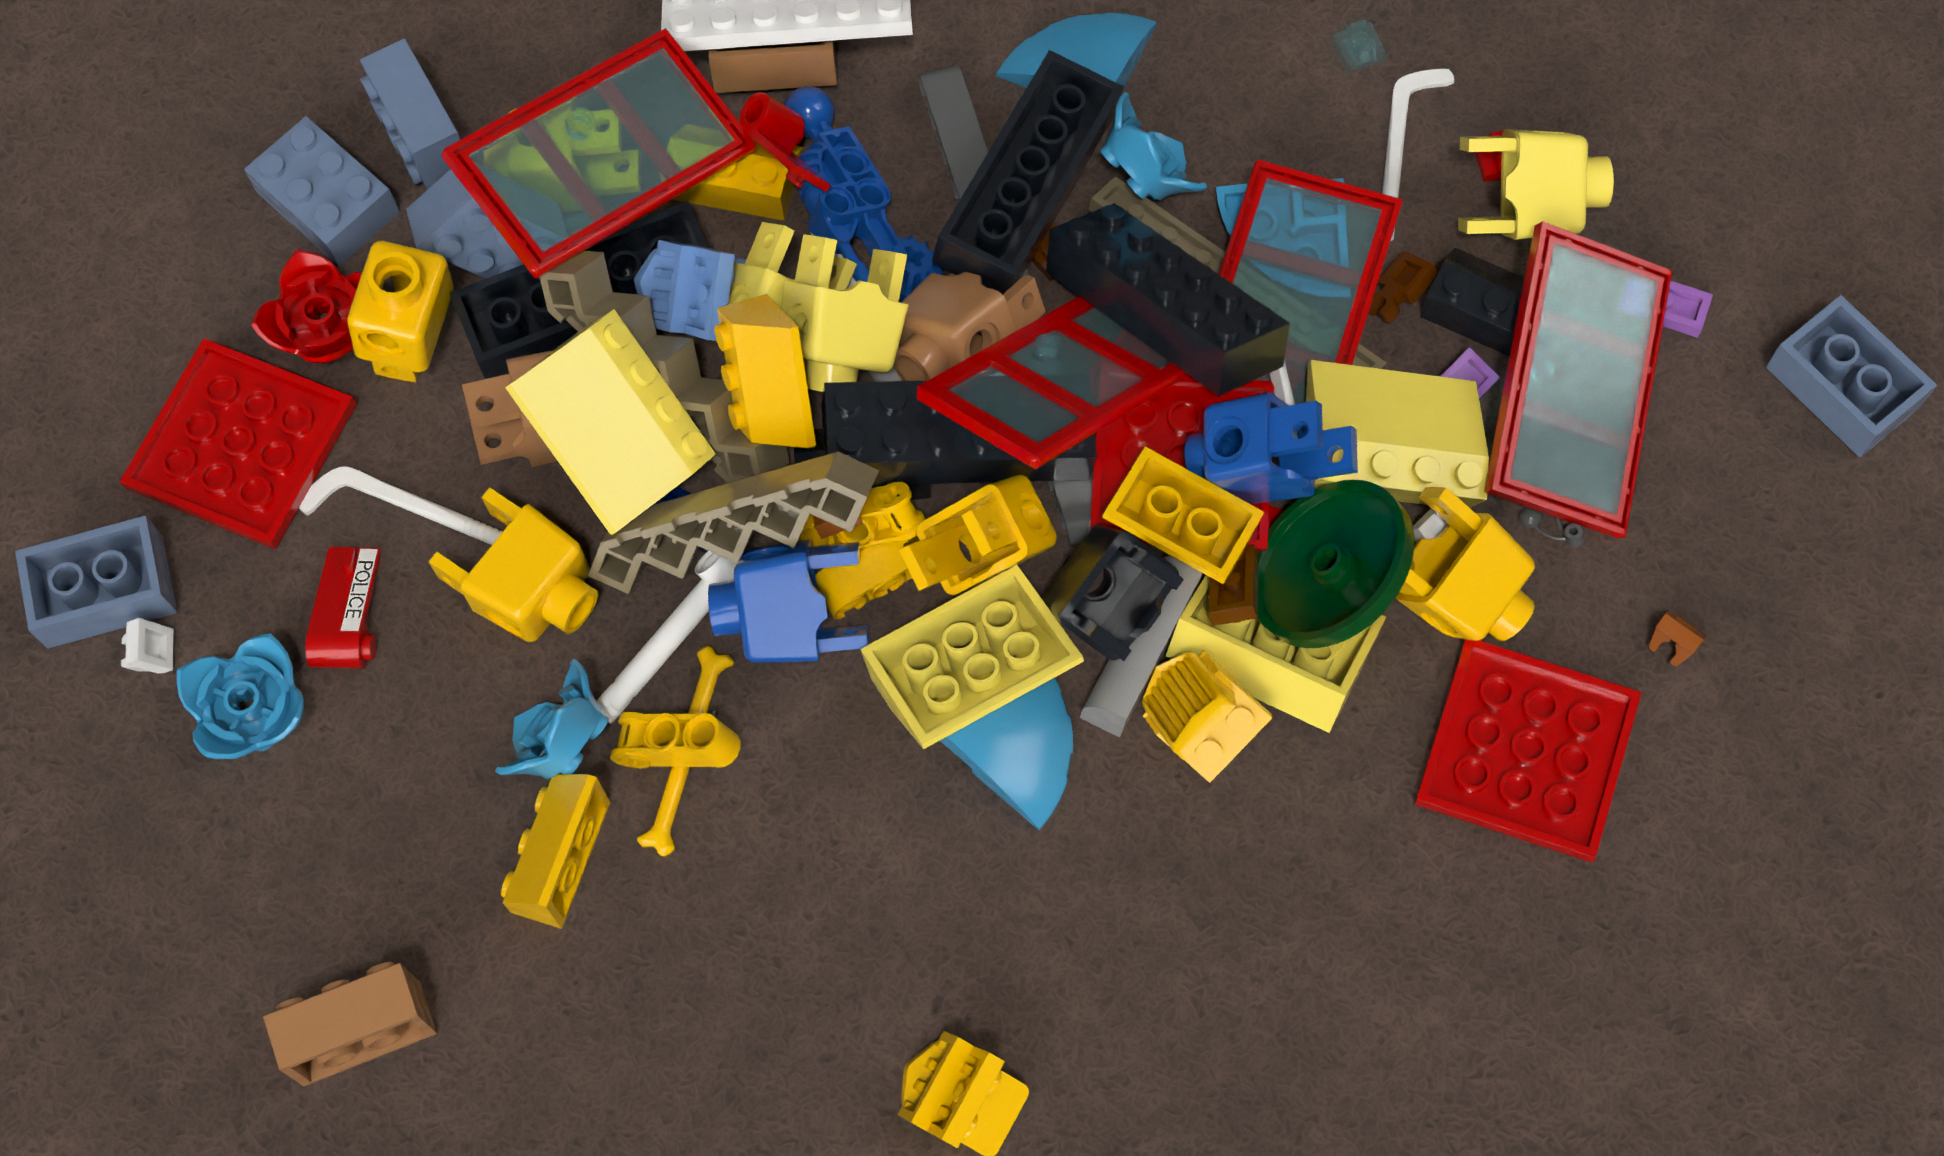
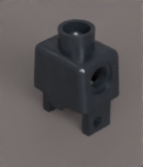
[1042,523,1184,661]

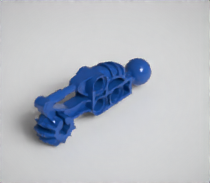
[784,86,943,303]

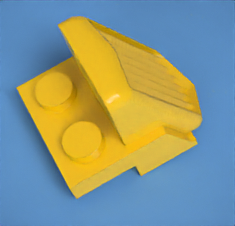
[1142,650,1272,783]
[897,1031,1029,1156]

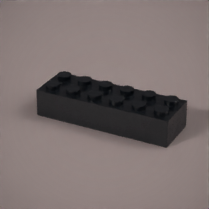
[932,50,1124,295]
[450,201,709,379]
[1046,203,1290,396]
[821,378,1097,485]

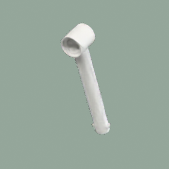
[596,551,737,724]

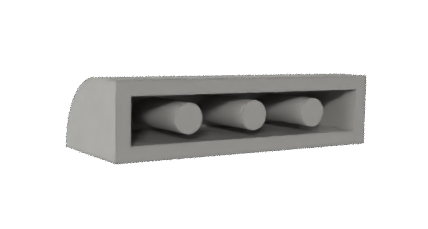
[1080,556,1203,737]

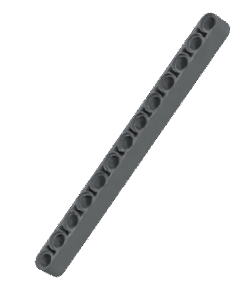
[918,64,1093,547]

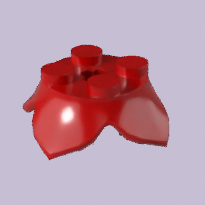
[251,249,362,363]

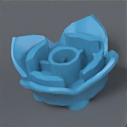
[1100,92,1207,201]
[177,633,304,759]
[495,659,609,780]

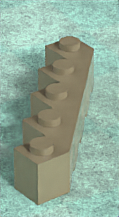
[540,251,790,483]
[588,452,879,594]

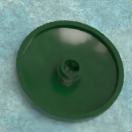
[1257,480,1415,648]

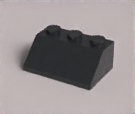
[1420,248,1572,369]

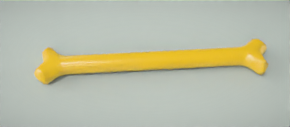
[637,646,734,857]

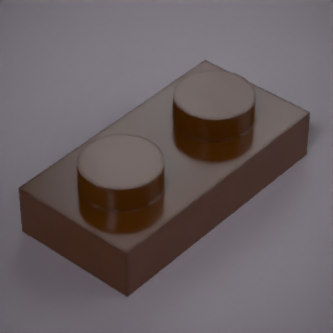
[1208,545,1259,626]

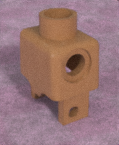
[893,272,1046,381]
[462,350,557,468]

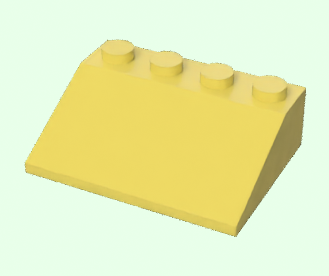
[505,309,716,535]
[1306,360,1489,508]
[860,565,1084,749]
[1166,575,1386,733]

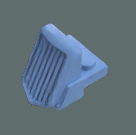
[634,240,746,341]

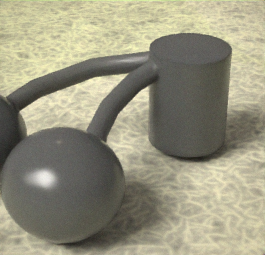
[1518,493,1584,548]

